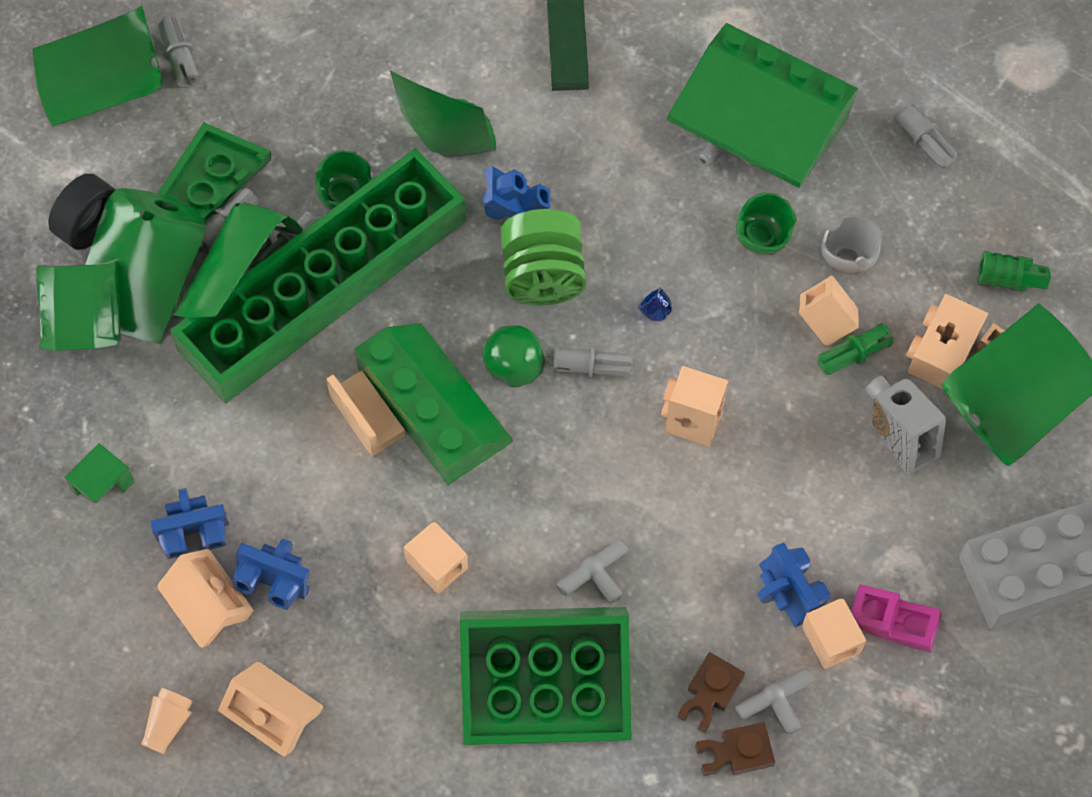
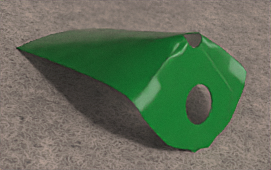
[32,4,162,127]
[390,70,496,157]
[85,188,206,344]
[172,202,303,318]
[942,303,1092,466]

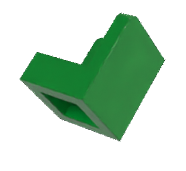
[65,443,135,503]

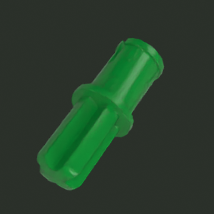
[817,323,893,375]

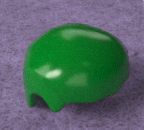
[315,150,372,210]
[736,192,797,255]
[482,325,546,387]

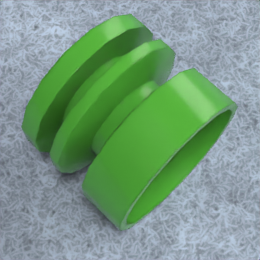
[500,209,586,306]

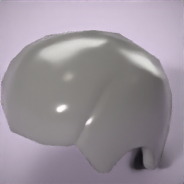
[822,215,882,275]

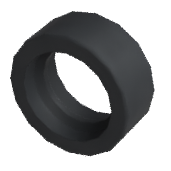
[48,174,116,250]

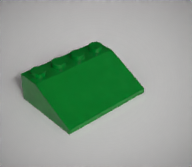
[667,23,858,188]
[460,607,632,745]

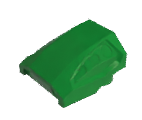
[36,261,121,351]

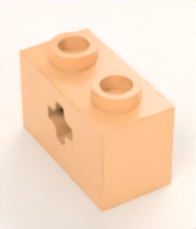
[906,293,989,390]
[661,366,728,447]

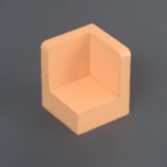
[799,276,859,346]
[404,522,468,595]
[802,599,866,670]

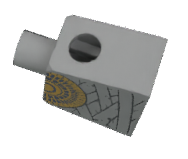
[866,376,946,476]

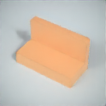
[326,370,405,457]
[157,549,254,648]
[218,662,323,757]

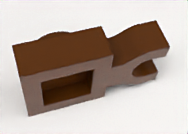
[677,652,745,733]
[695,722,775,777]

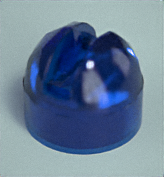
[638,287,672,322]

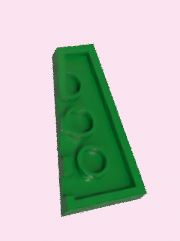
[141,122,271,221]

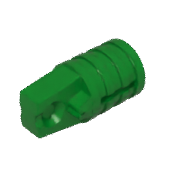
[977,250,1051,291]

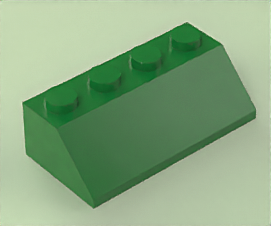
[354,323,513,486]

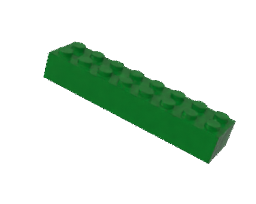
[170,148,466,404]

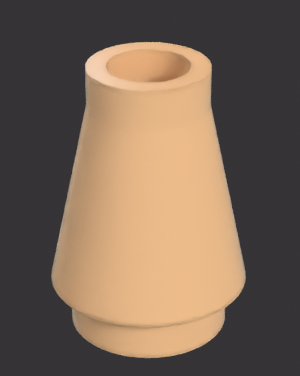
[141,688,192,754]

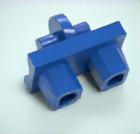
[482,166,550,220]
[150,488,229,559]
[233,539,310,610]
[757,543,831,627]

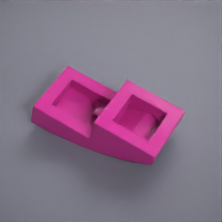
[851,584,942,653]

